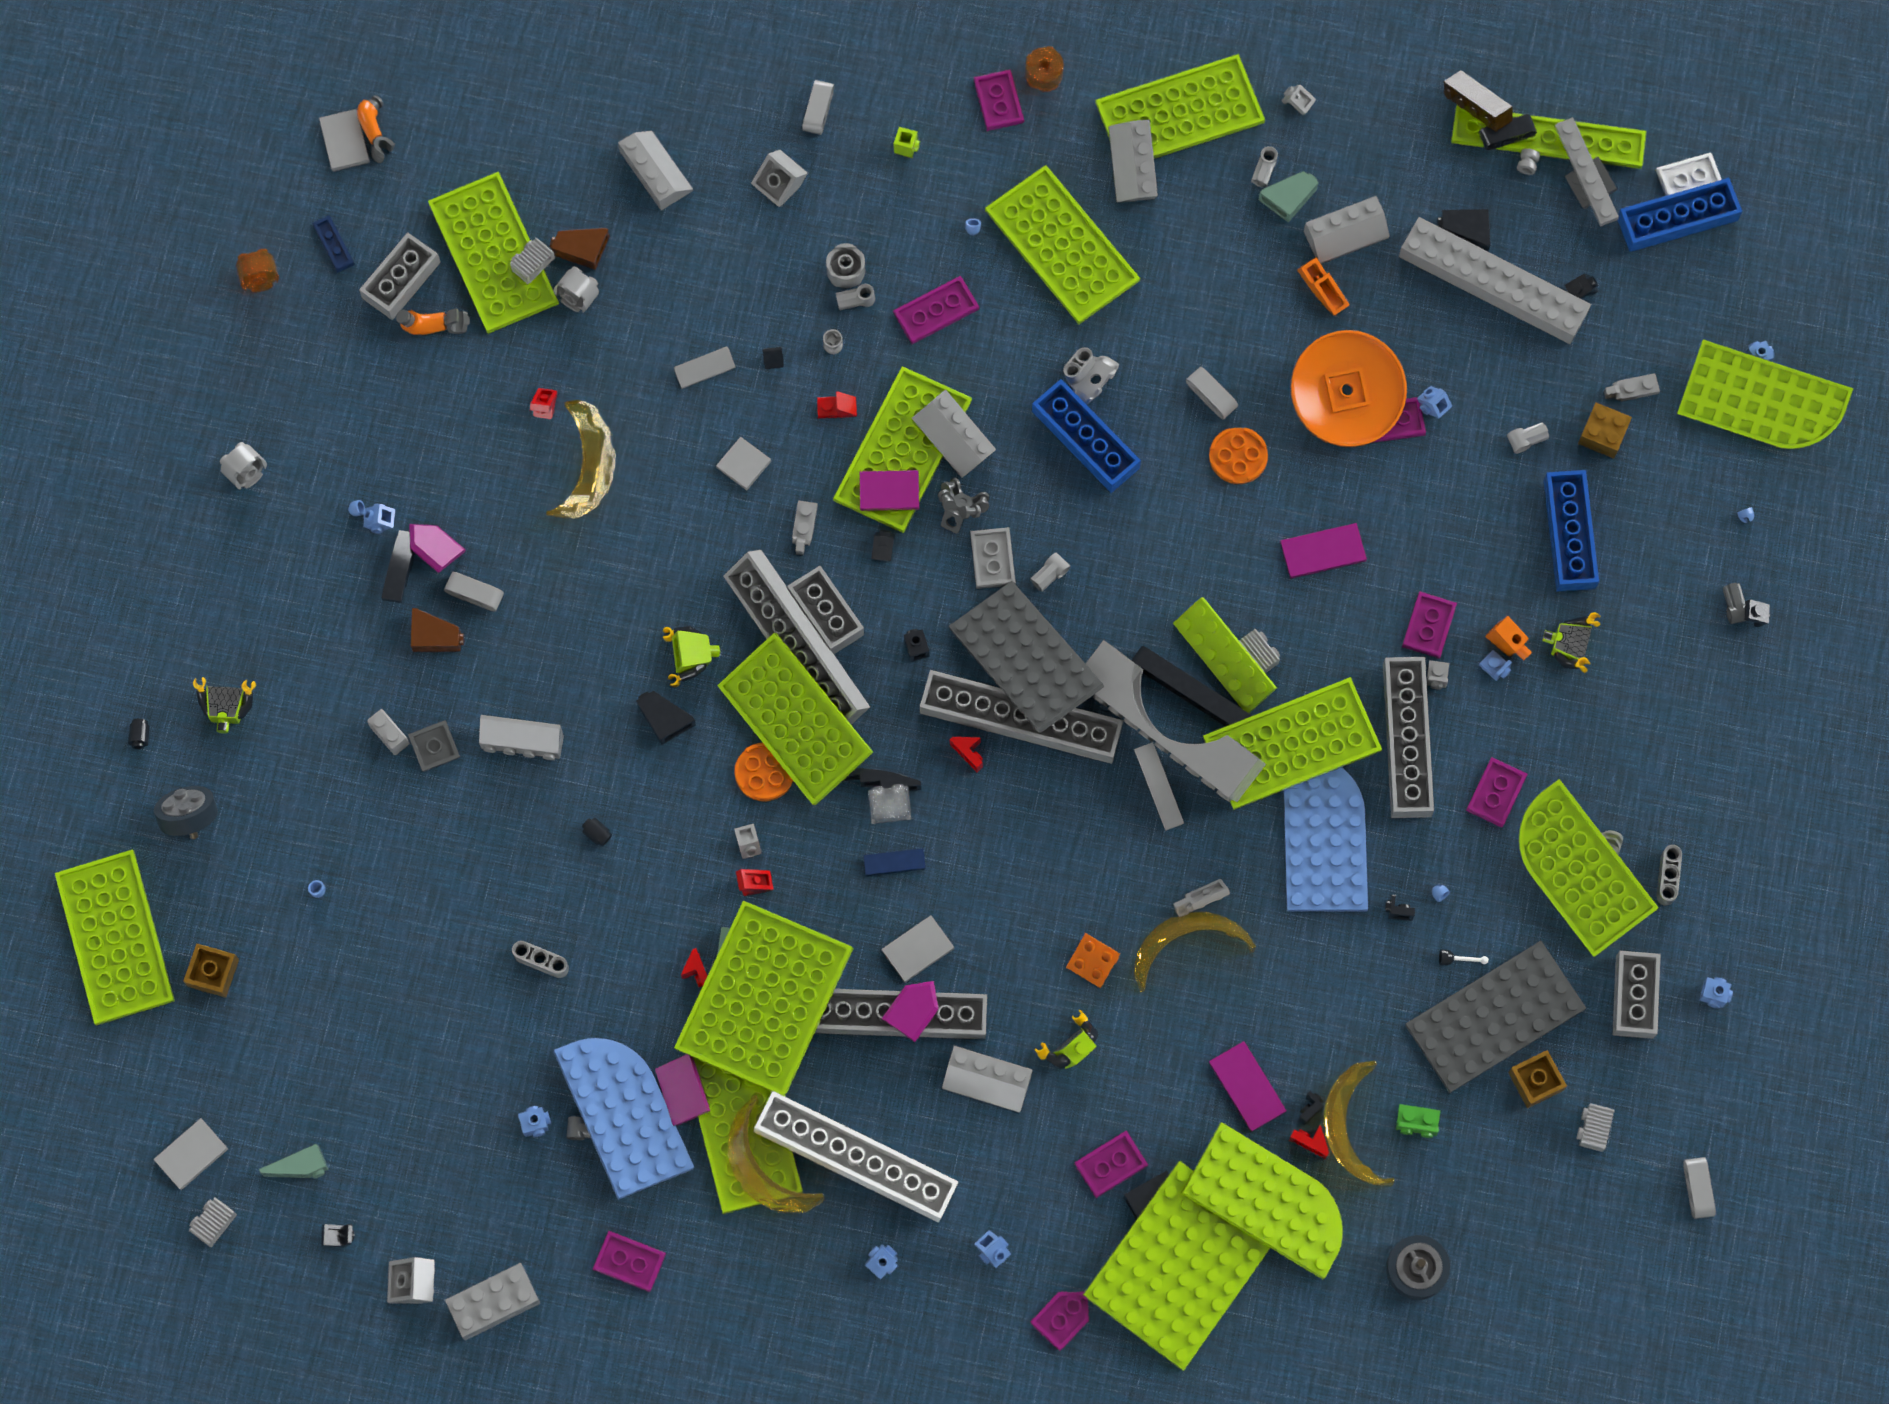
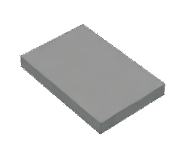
[319,109,370,171]
[970,527,1016,589]
[881,915,954,983]
[154,1118,228,1190]

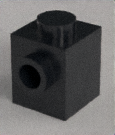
[904,629,930,662]

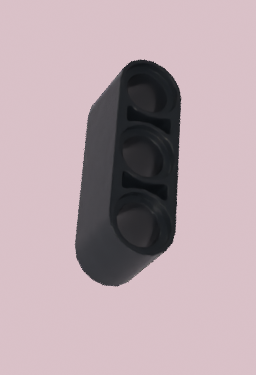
[1479,114,1537,151]

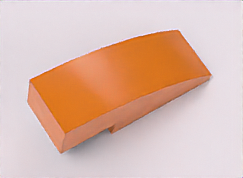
[1297,257,1350,316]

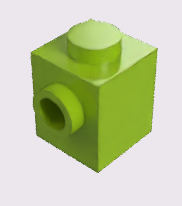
[894,127,920,158]

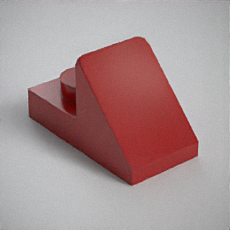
[530,388,558,419]
[817,392,857,419]
[950,737,983,773]
[736,869,774,896]
[681,948,708,988]
[1289,1126,1329,1159]

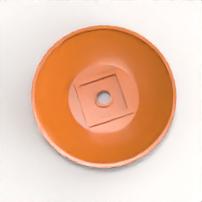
[1291,330,1407,447]

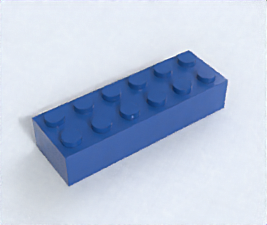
[1618,178,1742,252]
[1032,379,1141,493]
[1543,470,1599,592]

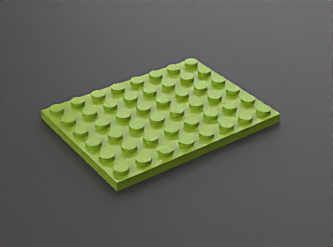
[674,901,854,1097]
[1083,1161,1270,1370]

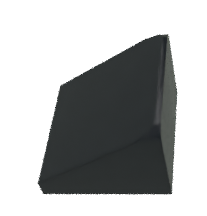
[762,347,784,369]

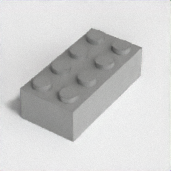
[359,232,441,320]
[787,566,864,654]
[1612,951,1660,1039]
[445,1263,540,1341]

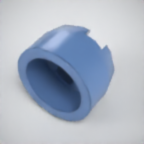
[965,219,981,235]
[348,500,365,516]
[1737,507,1754,523]
[308,880,325,898]
[1432,884,1450,902]

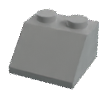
[751,150,808,207]
[387,1257,435,1303]

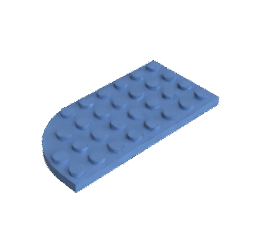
[1284,767,1368,912]
[554,1038,694,1200]

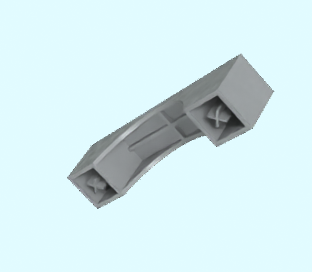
[1086,640,1266,802]

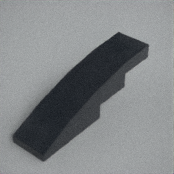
[381,530,415,603]
[843,768,921,793]

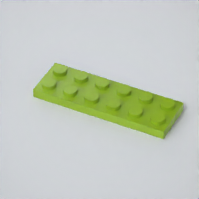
[1173,597,1277,713]

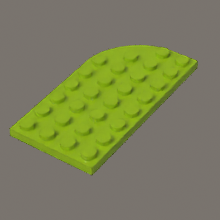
[1677,340,1853,449]
[1181,1122,1343,1279]

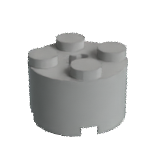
[826,244,865,288]
[554,266,599,313]
[220,442,267,489]

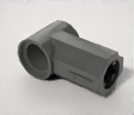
[1722,583,1746,624]
[566,1117,591,1140]

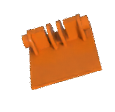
[1066,933,1120,988]

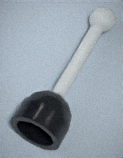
[1439,949,1488,966]

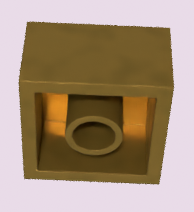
[1578,402,1632,459]
[183,944,239,998]
[1508,1050,1567,1109]

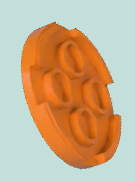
[1209,427,1268,484]
[735,742,793,801]

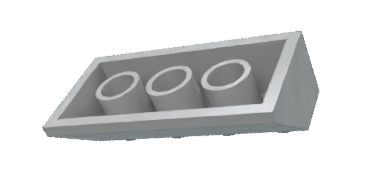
[1109,120,1158,203]
[618,131,693,210]
[1304,196,1390,264]
[912,389,996,478]
[479,715,564,760]
[942,1046,1033,1113]

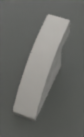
[1134,742,1184,831]

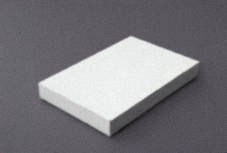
[1656,153,1722,196]

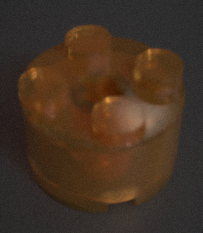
[1025,46,1064,92]
[236,249,279,292]

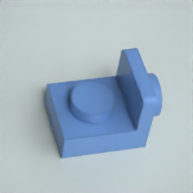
[1479,650,1512,681]

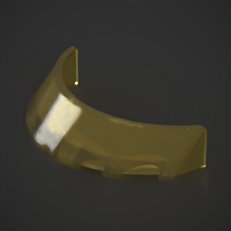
[546,400,616,519]
[1134,912,1256,992]
[1324,1061,1395,1186]
[728,1095,825,1213]

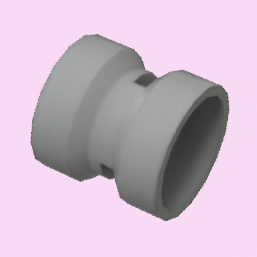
[1517,149,1540,175]
[823,329,843,354]

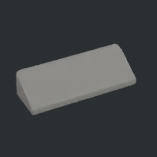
[674,347,736,389]

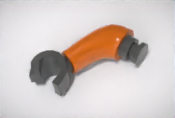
[357,95,395,163]
[396,308,470,335]

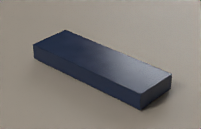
[312,215,355,273]
[863,848,926,876]

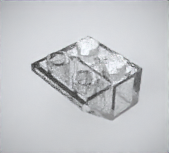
[868,784,911,824]

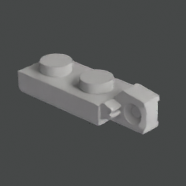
[1604,373,1660,401]
[792,501,818,555]
[1173,879,1230,917]

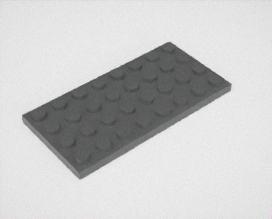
[949,581,1104,733]
[1405,941,1586,1093]

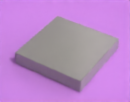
[716,437,771,490]

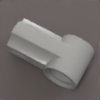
[1251,146,1278,187]
[836,284,875,310]
[1507,422,1549,454]
[1030,552,1071,592]

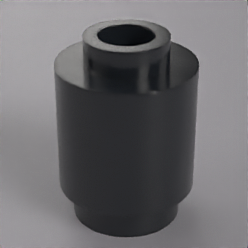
[128,718,150,750]
[582,818,612,847]

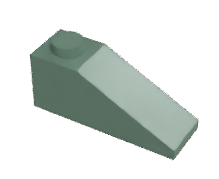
[259,1144,329,1179]

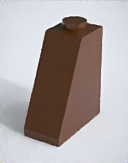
[550,228,610,270]
[411,608,464,652]

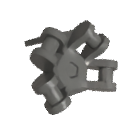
[938,478,989,534]

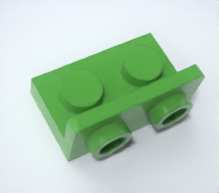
[1396,1104,1440,1138]

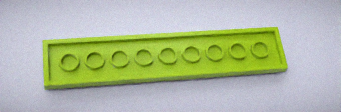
[1451,105,1646,169]

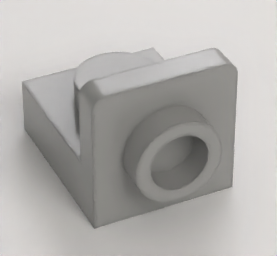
[1282,84,1316,115]
[1426,660,1449,689]
[734,824,761,859]

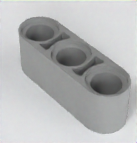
[802,80,834,135]
[1186,367,1238,419]
[444,572,504,611]
[1657,845,1682,906]
[512,941,569,978]
[1683,1157,1716,1219]

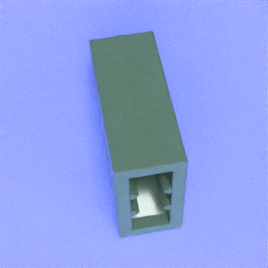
[1259,171,1319,223]

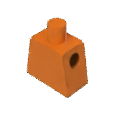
[1485,616,1532,661]

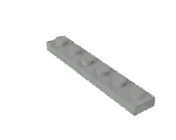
[1555,117,1619,227]

